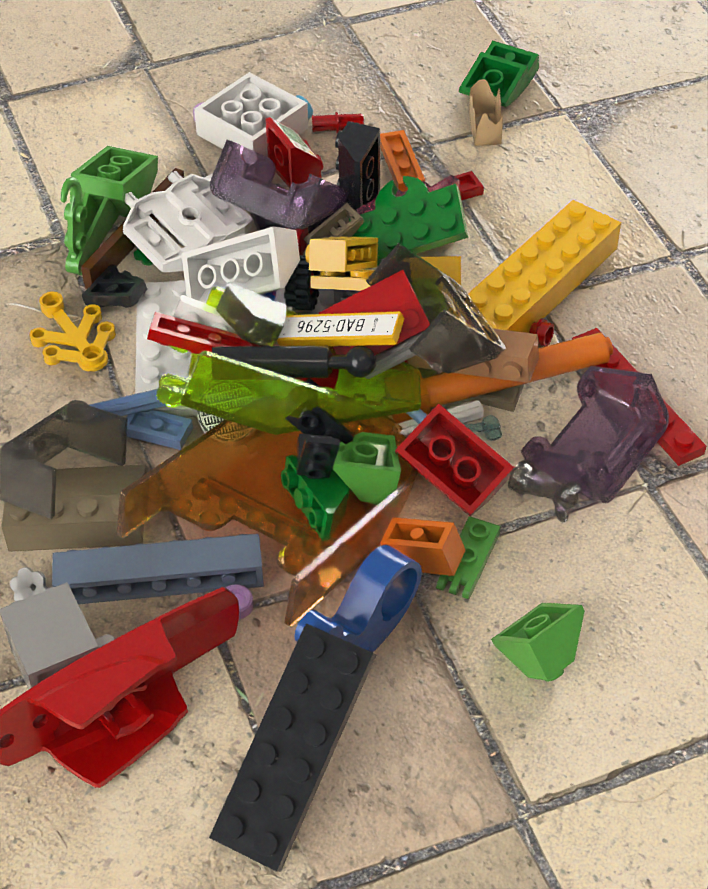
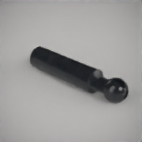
[212,346,376,379]

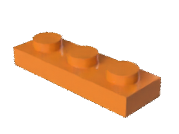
[380,130,425,192]

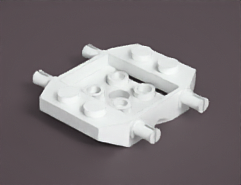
[123,171,253,272]

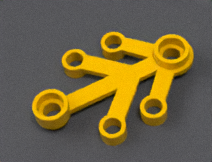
[29,291,116,371]

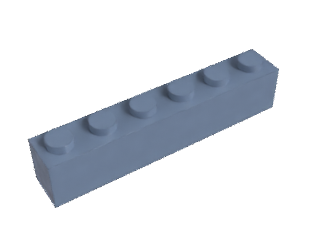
[52,534,264,604]

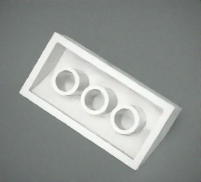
[182,227,300,307]

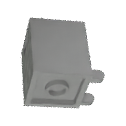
[0,582,114,690]

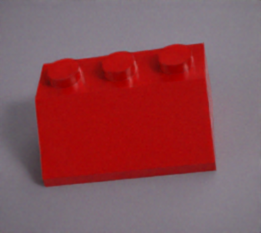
[319,270,432,370]
[395,403,514,517]

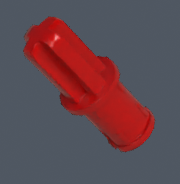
[312,112,364,133]

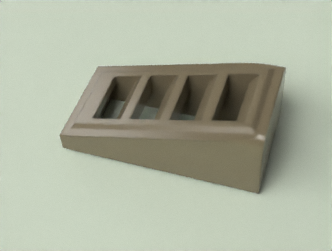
[303,203,365,245]

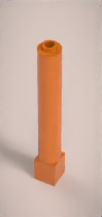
[384,332,613,424]

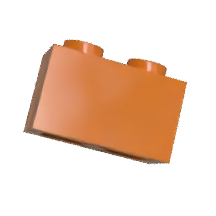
[380,517,466,576]

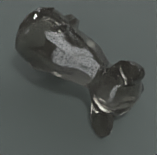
[508,460,582,522]

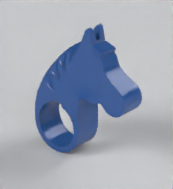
[294,545,422,653]

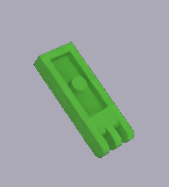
[436,516,501,599]

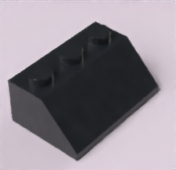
[335,121,380,215]

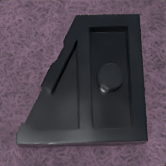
[81,264,148,308]

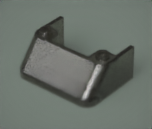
[366,243,506,374]
[0,400,128,519]

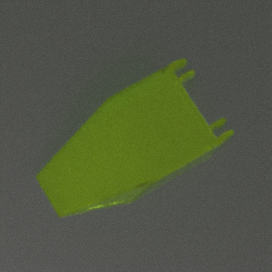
[156,286,421,435]

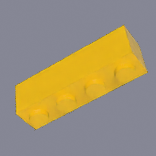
[305,236,378,272]

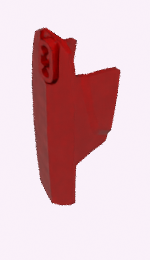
[0,587,239,788]

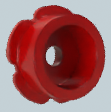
[529,318,554,347]

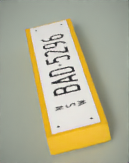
[276,312,404,346]

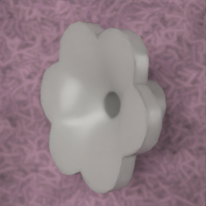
[10,567,48,601]

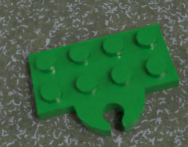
[349,176,469,269]

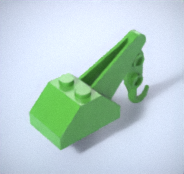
[61,146,158,275]

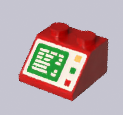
[265,117,323,191]

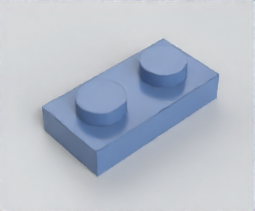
[121,410,193,450]

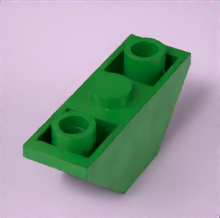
[281,455,350,541]

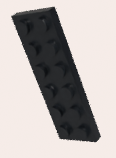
[209,624,377,872]

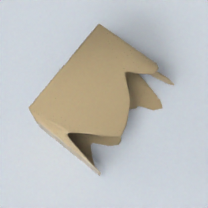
[469,79,503,146]

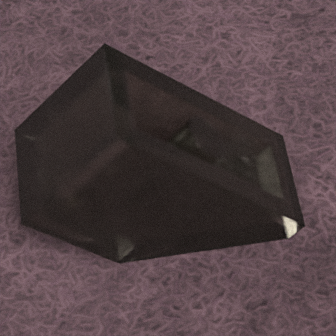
[216,282,287,346]

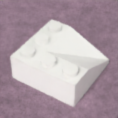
[194,72,308,167]

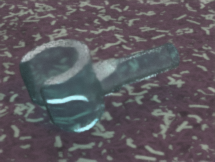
[464,415,502,441]

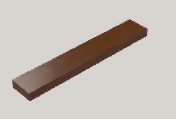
[81,168,184,289]

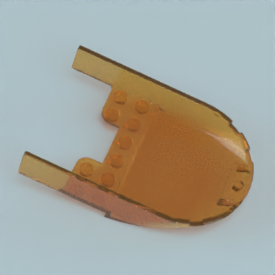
[116,396,419,627]

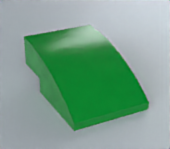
[459,40,539,107]

